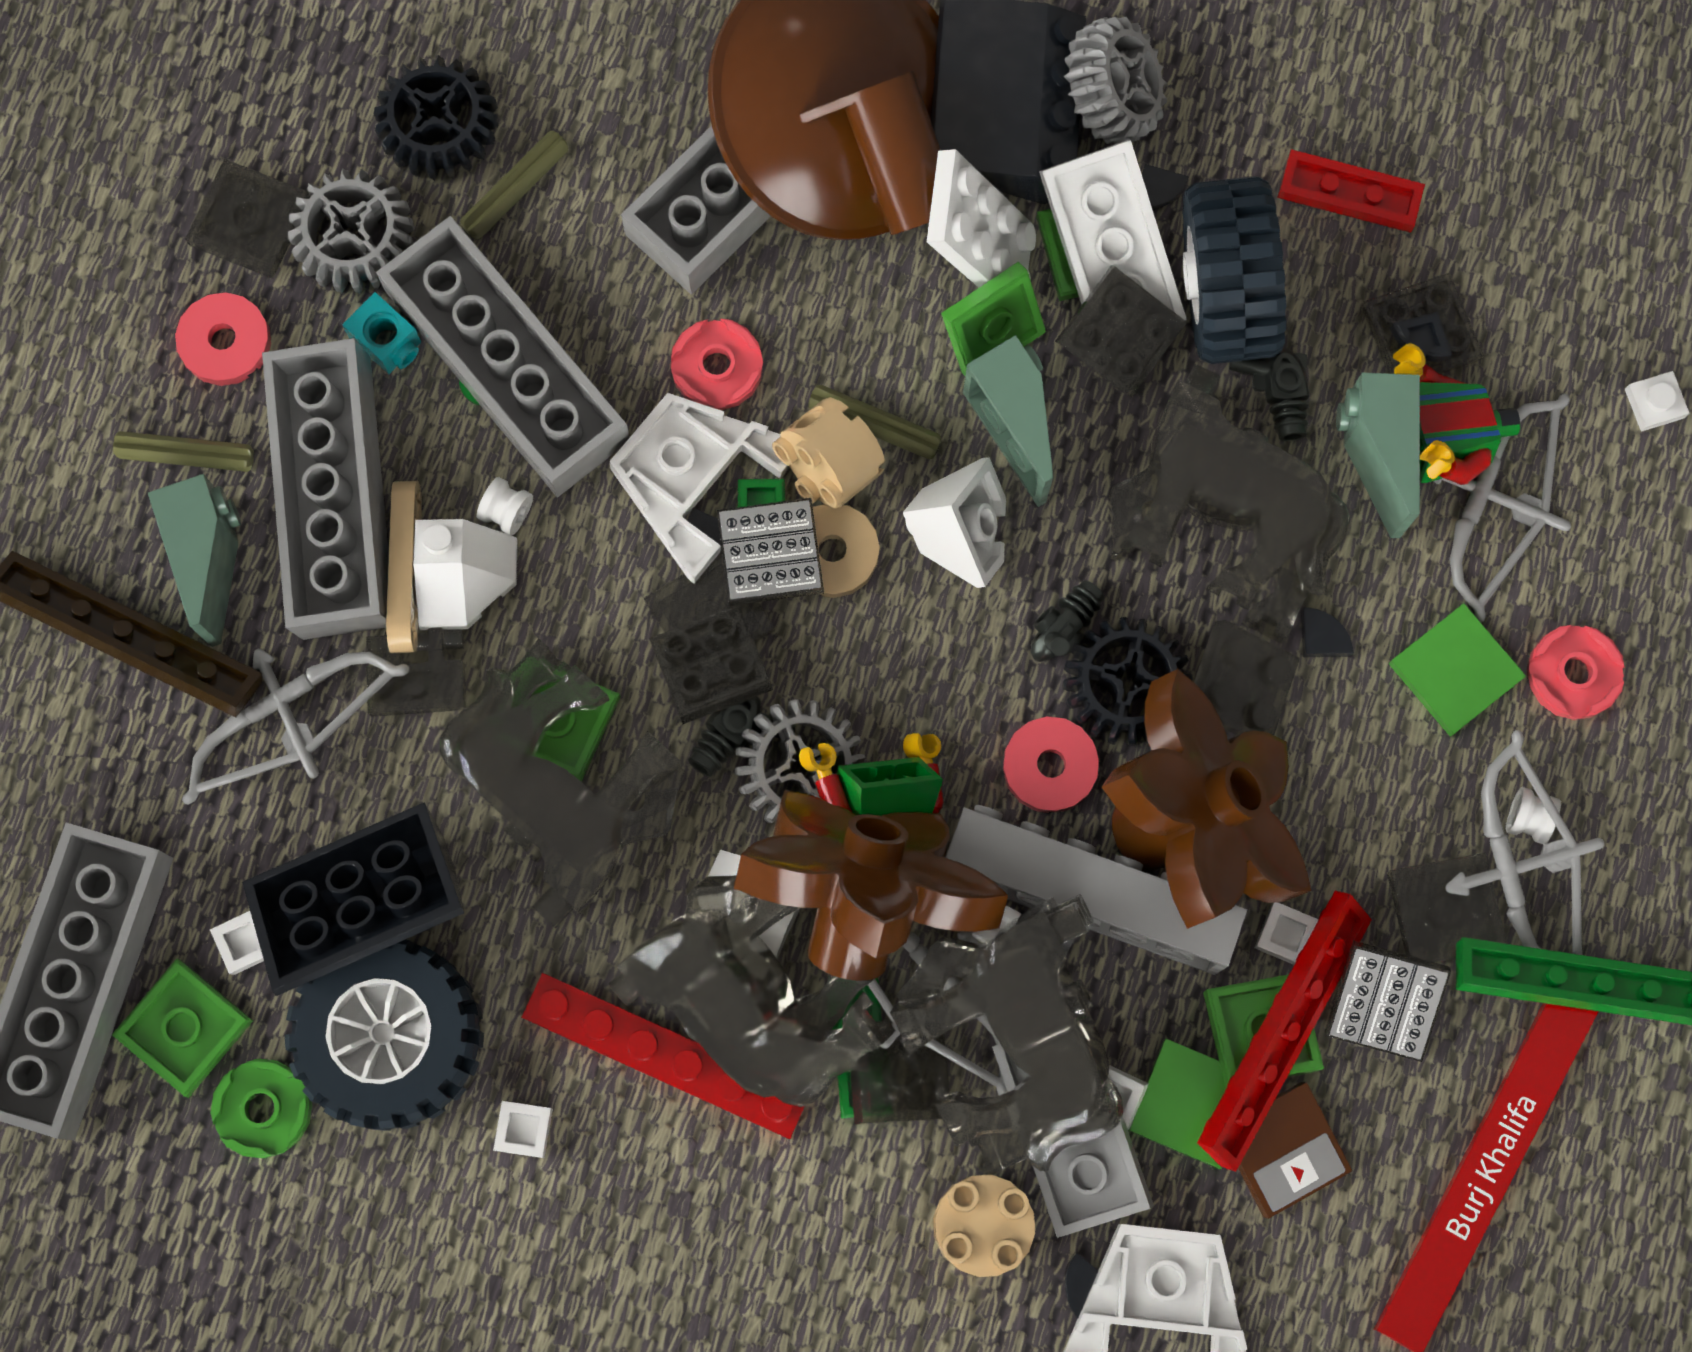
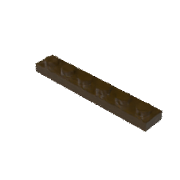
[0,551,262,718]

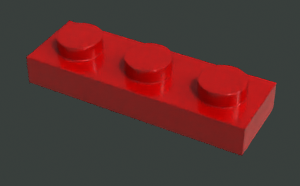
[1277,149,1425,233]

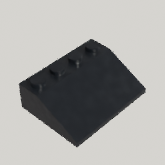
[931,0,1086,204]
[242,802,464,996]

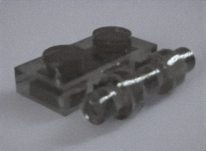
[366,627,467,717]

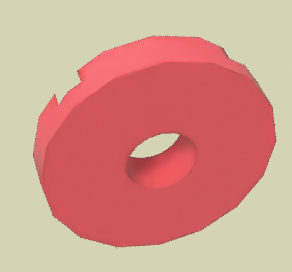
[175,292,271,386]
[671,319,763,410]
[1527,625,1625,720]
[1003,716,1099,813]

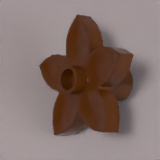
[1102,669,1312,929]
[734,790,1008,981]

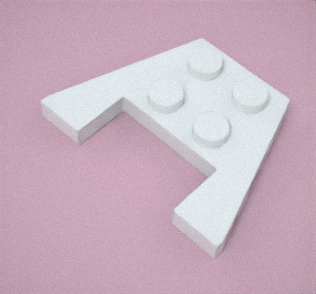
[610,393,790,584]
[1064,1224,1247,1352]

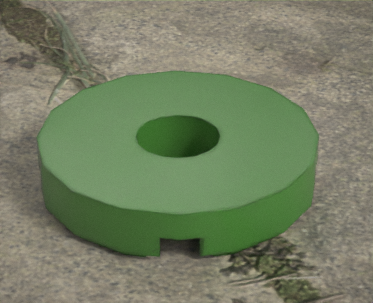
[210,1059,312,1159]

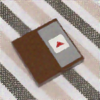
[1238,1082,1352,1219]

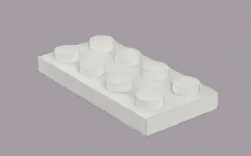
[1039,140,1187,322]
[927,149,1036,288]

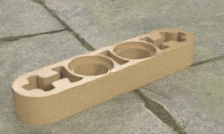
[386,480,422,653]

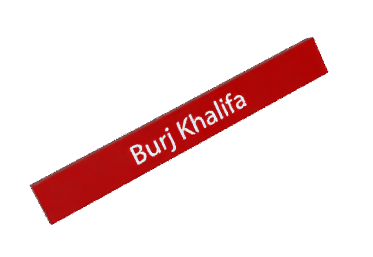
[1374,1003,1599,1352]

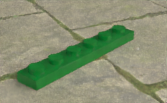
[1456,937,1692,1025]

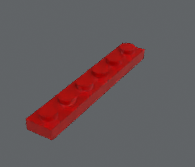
[1197,890,1372,1172]
[521,973,810,1140]

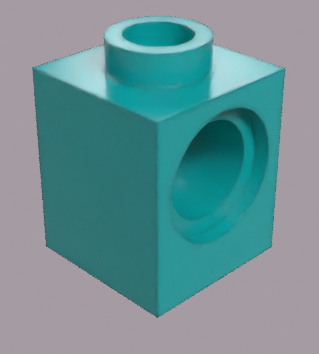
[342,292,421,374]

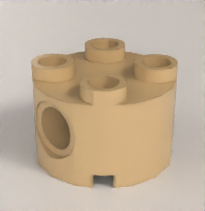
[772,397,885,508]
[933,1175,1035,1277]

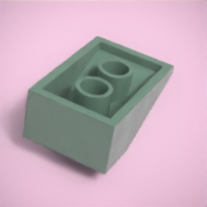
[963,335,1053,507]
[1336,372,1420,538]
[148,474,241,647]

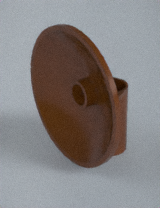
[708,0,941,240]

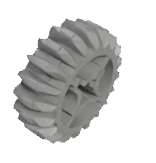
[1064,17,1167,144]
[288,168,415,294]
[735,699,866,823]

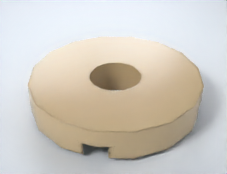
[807,504,880,598]

